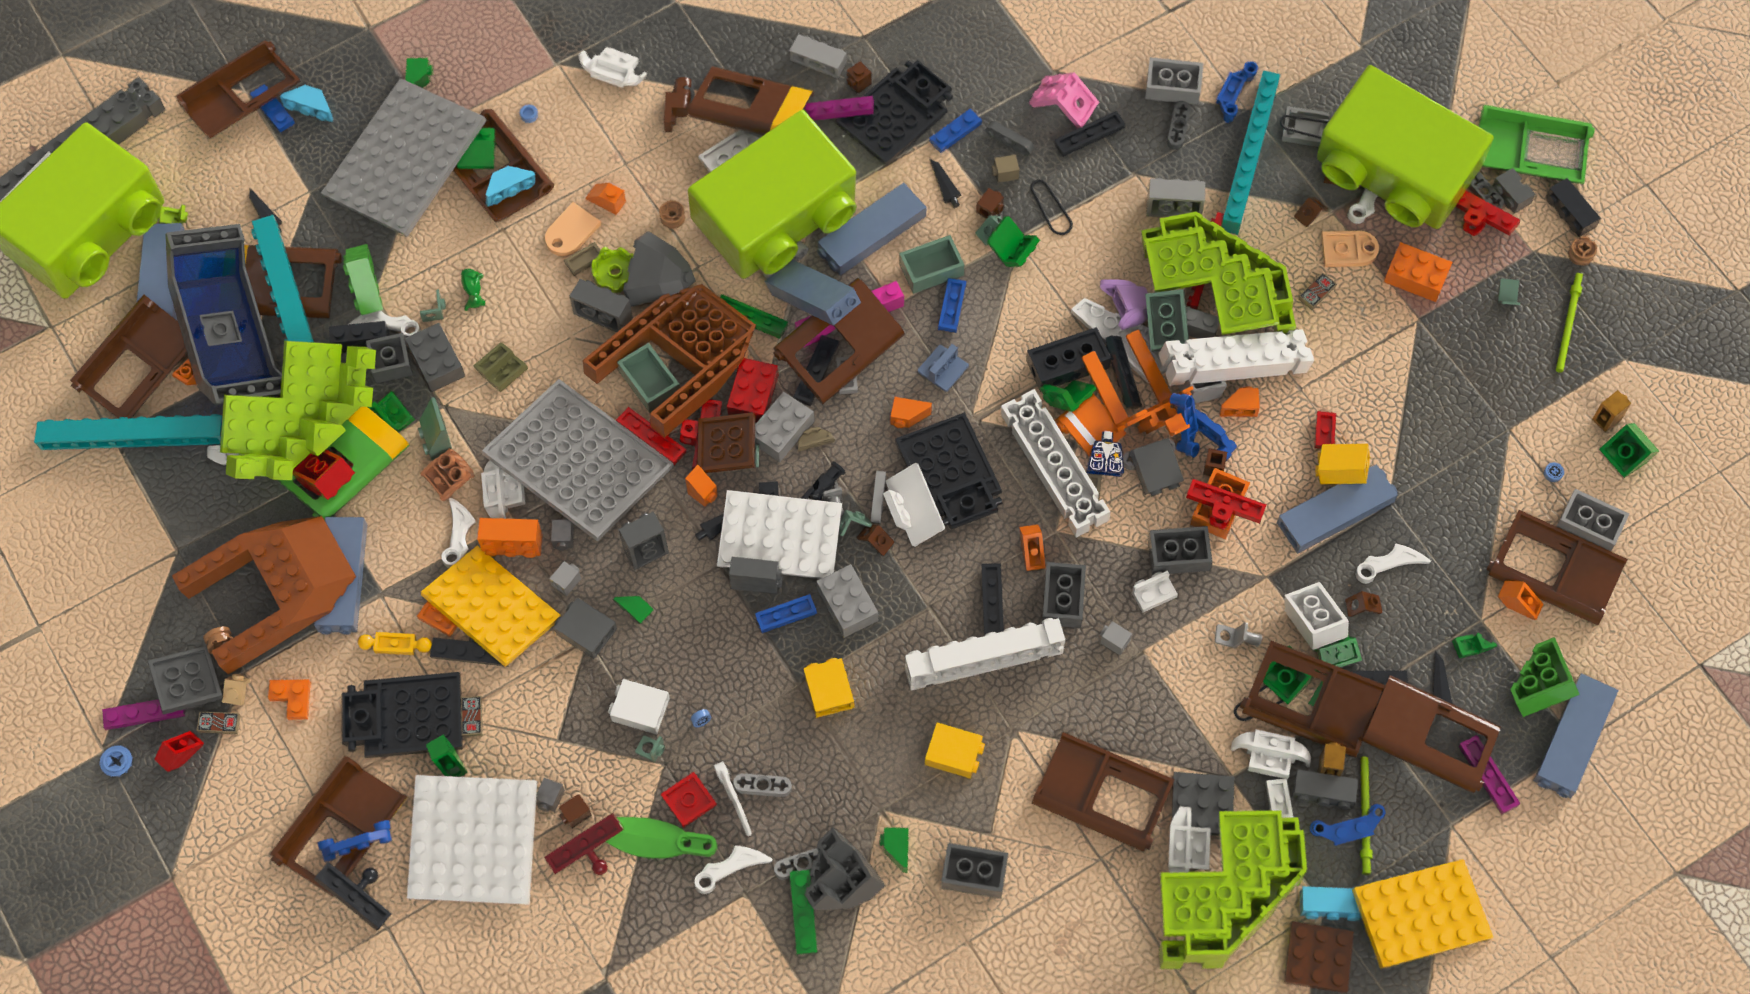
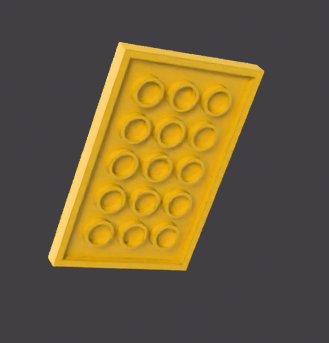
[421,545,561,667]
[1352,859,1493,969]

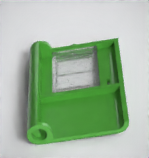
[1479,105,1595,185]

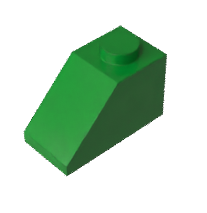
[405,58,433,88]
[426,735,468,777]
[880,827,909,873]

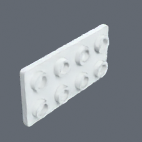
[883,463,945,547]

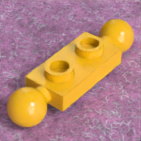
[358,632,432,655]

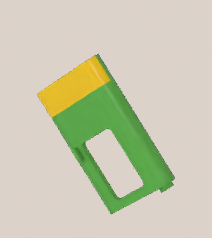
[277,407,410,520]

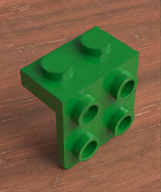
[987,216,1040,267]
[1040,380,1097,412]

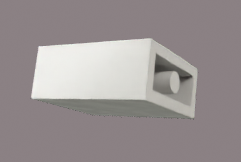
[608,679,670,734]

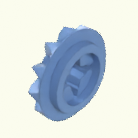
[100,746,133,777]

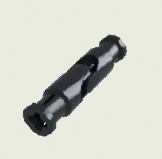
[801,461,846,501]

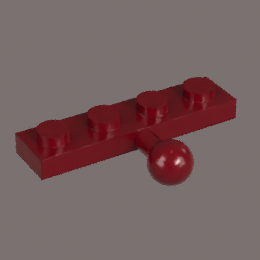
[544,812,624,875]

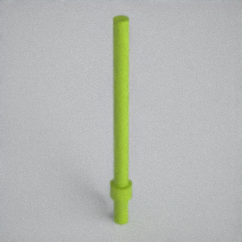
[1556,273,1583,373]
[1360,757,1373,875]

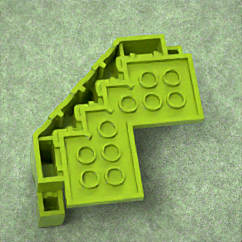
[1141,212,1296,335]
[220,341,376,480]
[1159,810,1307,969]

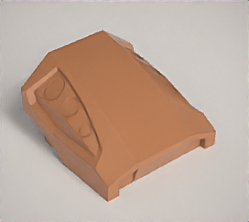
[420,448,475,501]

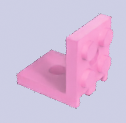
[1029,72,1099,129]

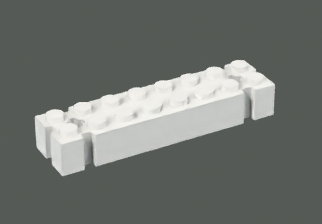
[1159,329,1314,386]
[1001,389,1110,538]
[905,618,1065,691]

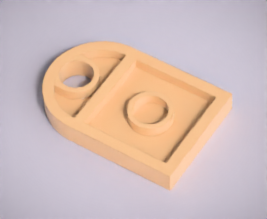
[545,202,601,256]
[1321,231,1379,267]

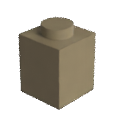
[991,155,1020,183]

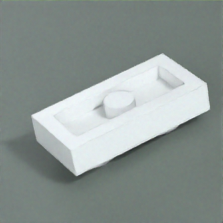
[1265,779,1293,818]

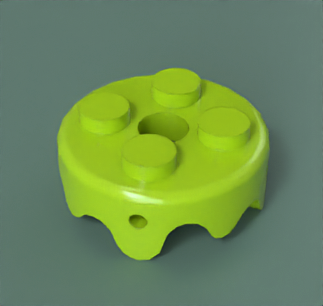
[592,247,634,293]

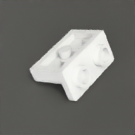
[1132,571,1178,613]

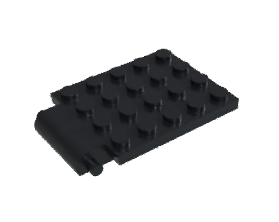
[835,60,953,166]
[895,412,1003,530]
[341,672,463,758]

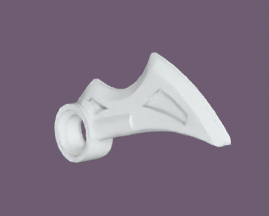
[1347,188,1378,224]
[349,310,421,338]
[441,498,476,568]
[1355,544,1431,584]
[714,761,752,836]
[695,846,772,894]

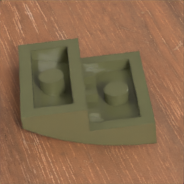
[473,342,528,392]

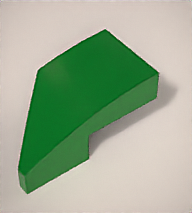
[612,596,654,624]
[1452,633,1497,659]

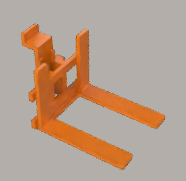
[1081,330,1194,436]

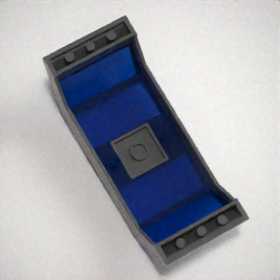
[165,224,282,405]

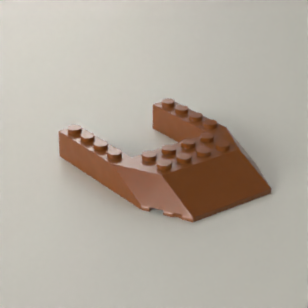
[582,284,756,437]
[172,516,356,675]

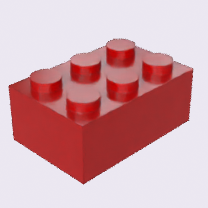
[727,358,779,423]
[292,449,355,500]

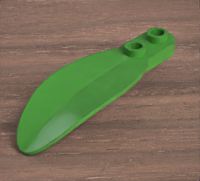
[606,817,718,859]

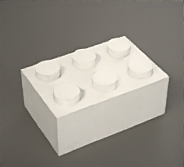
[1284,582,1349,650]

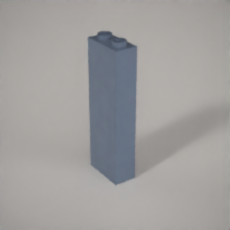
[817,183,927,276]
[137,223,185,320]
[764,259,861,326]
[1277,464,1398,554]
[314,517,368,635]
[1533,673,1619,798]

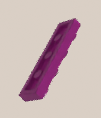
[804,96,874,121]
[102,699,185,730]
[1458,735,1521,815]

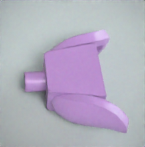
[1100,279,1148,330]

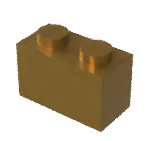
[1592,390,1631,433]
[1318,743,1346,776]

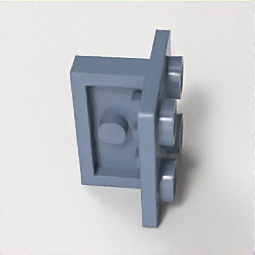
[918,344,969,392]

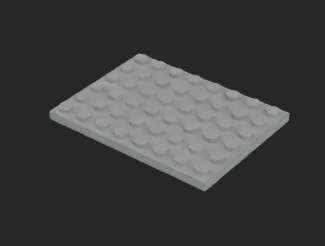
[321,78,487,237]
[482,379,673,542]

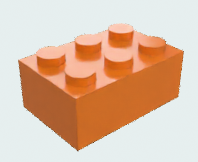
[1384,242,1453,302]
[1190,468,1250,540]
[477,518,543,558]

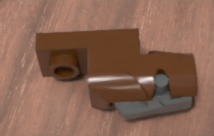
[664,77,695,132]

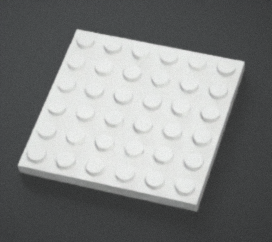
[407,775,537,904]

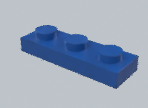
[250,84,295,133]
[929,109,982,153]
[938,278,966,333]
[755,594,817,633]

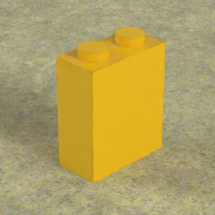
[1315,444,1370,484]
[803,658,854,718]
[925,723,985,779]

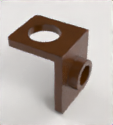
[1294,197,1328,227]
[857,524,894,556]
[1345,591,1382,617]

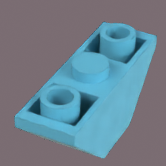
[280,85,333,122]
[486,166,535,207]

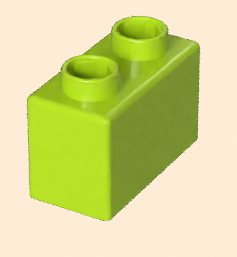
[1317,65,1494,229]
[688,110,857,279]
[0,122,165,299]

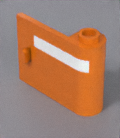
[1055,394,1127,462]

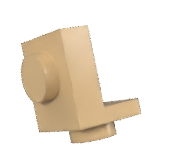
[222,674,250,705]

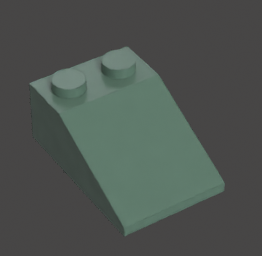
[418,397,452,461]

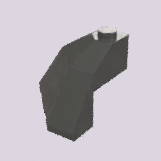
[623,232,696,307]
[805,827,885,910]

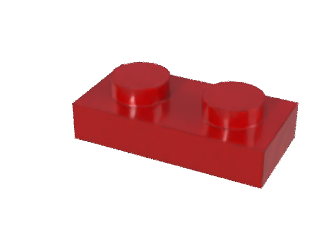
[1314,411,1336,449]

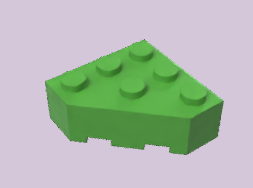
[343,244,383,315]
[1511,637,1580,717]

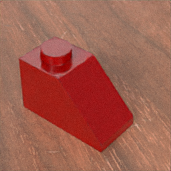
[154,731,204,772]

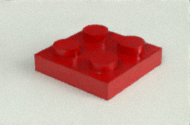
[660,772,717,828]

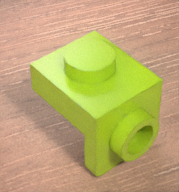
[158,205,188,225]

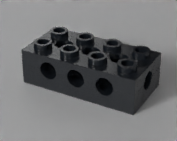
[1026,327,1111,392]

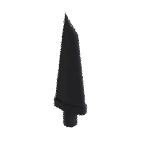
[929,158,961,208]
[249,188,282,233]
[695,513,724,541]
[1433,651,1453,704]

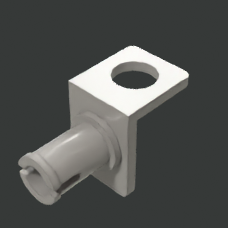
[822,480,844,515]
[1214,622,1262,648]

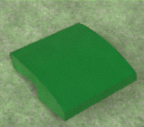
[368,391,415,432]

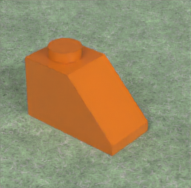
[586,183,626,215]
[1219,386,1260,417]
[890,397,932,428]
[685,465,718,507]
[1019,524,1046,571]
[1498,581,1544,620]

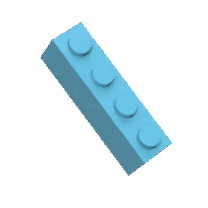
[1300,887,1362,921]

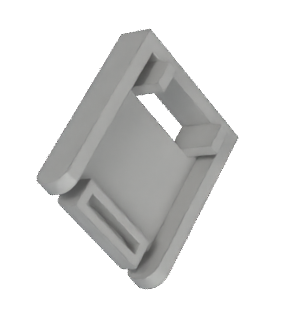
[1282,106,1329,147]

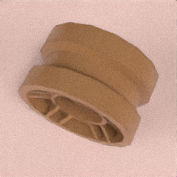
[659,200,686,229]
[1568,236,1597,266]
[203,626,233,654]

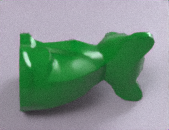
[461,269,485,311]

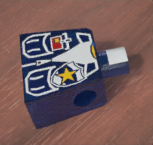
[1086,431,1124,477]

